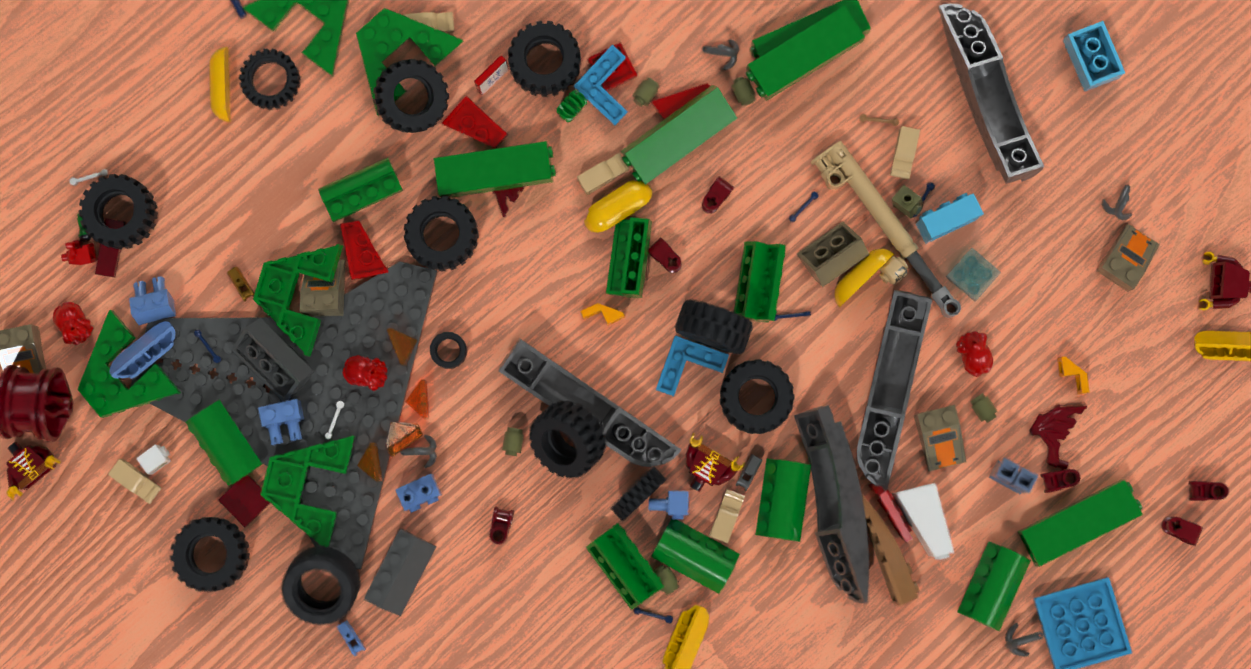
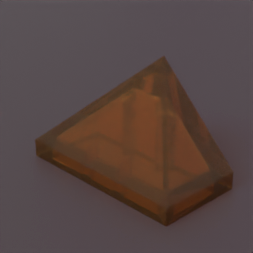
[387,328,417,366]
[405,380,429,419]
[386,422,423,457]
[357,442,383,482]

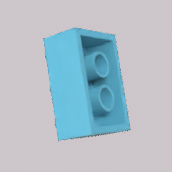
[1063,21,1125,92]
[916,193,984,244]

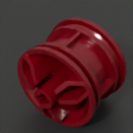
[0,365,73,442]

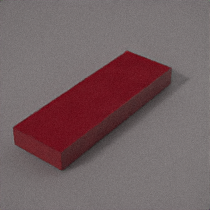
[95,218,126,278]

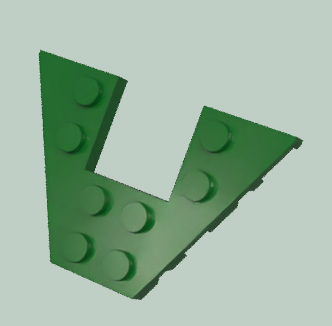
[243,0,349,77]
[356,8,464,116]
[253,244,343,357]
[77,310,181,418]
[261,436,356,547]

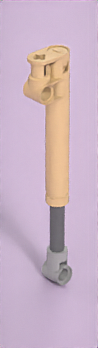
[810,141,961,318]

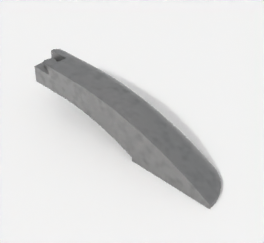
[938,4,1044,184]
[857,290,933,490]
[498,338,681,467]
[794,405,869,604]

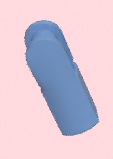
[336,620,366,656]

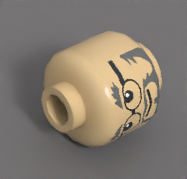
[879,256,908,285]

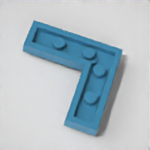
[573,45,628,125]
[656,336,729,397]

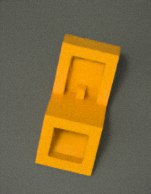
[580,303,625,326]
[1057,356,1090,395]

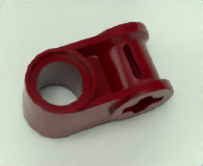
[702,176,735,214]
[648,237,682,273]
[1040,469,1081,493]
[1189,481,1229,501]
[489,506,514,545]
[1161,517,1203,546]

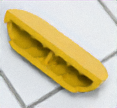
[209,47,231,122]
[584,180,652,232]
[835,249,894,307]
[1194,331,1251,361]
[662,605,709,669]

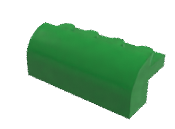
[318,157,403,222]
[606,217,652,298]
[734,241,786,323]
[186,400,262,486]
[755,459,811,542]
[651,518,740,594]
[586,523,665,610]
[957,541,1031,631]

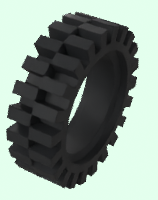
[239,49,301,110]
[610,467,666,521]

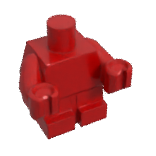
[61,240,97,265]

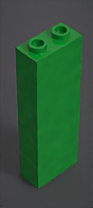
[750,0,871,59]
[746,5,865,101]
[621,85,737,185]
[434,141,556,198]
[1017,480,1143,567]

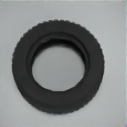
[281,546,360,625]

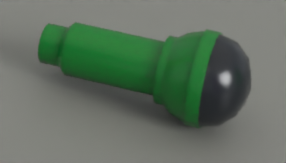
[77,213,92,242]

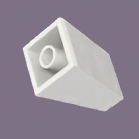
[892,483,954,560]

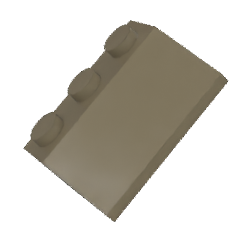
[797,221,869,287]

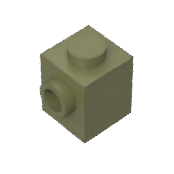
[892,185,923,219]

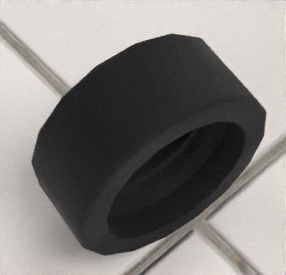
[430,332,467,369]

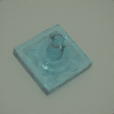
[946,248,1001,302]

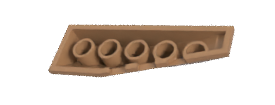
[862,495,919,606]

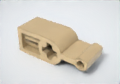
[403,12,454,32]
[890,126,920,180]
[577,153,629,195]
[108,459,162,504]
[709,489,745,543]

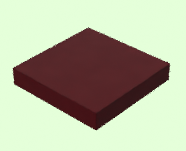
[218,474,270,528]

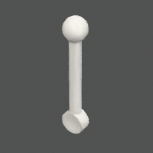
[69,169,108,186]
[325,401,344,440]

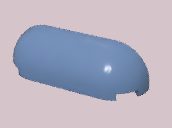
[110,322,175,379]

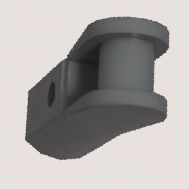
[736,454,763,491]

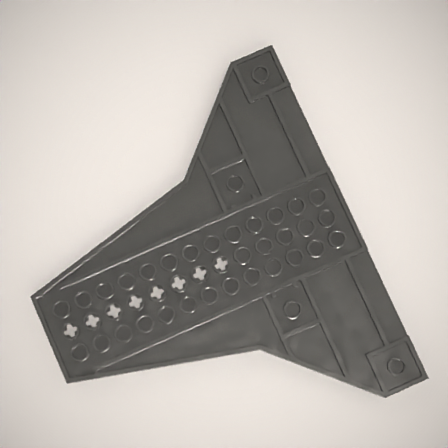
[131,262,438,569]

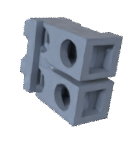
[989,458,1038,494]

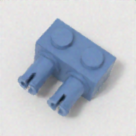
[129,276,176,325]
[258,399,304,445]
[395,474,442,513]
[649,491,689,519]

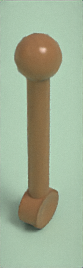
[859,114,899,126]

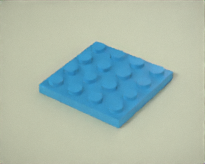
[1033,577,1132,669]

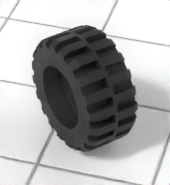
[508,21,581,97]
[373,59,449,133]
[78,174,158,250]
[404,196,479,271]
[675,300,753,354]
[720,359,795,434]
[529,401,606,478]
[170,517,250,592]

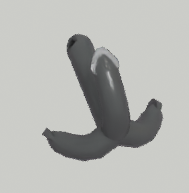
[702,39,739,70]
[1102,185,1132,220]
[400,435,437,468]
[1005,623,1044,657]

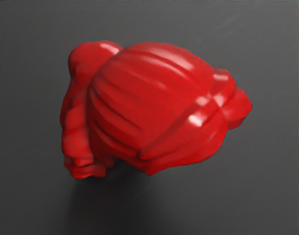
[53,302,93,346]
[956,331,993,377]
[342,355,388,391]

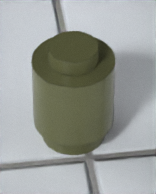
[731,77,756,106]
[632,78,659,107]
[970,393,998,423]
[502,427,524,456]
[654,565,679,595]

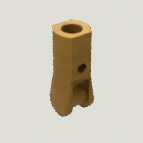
[227,267,255,302]

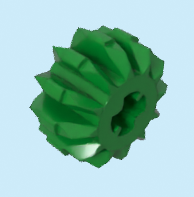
[556,90,587,122]

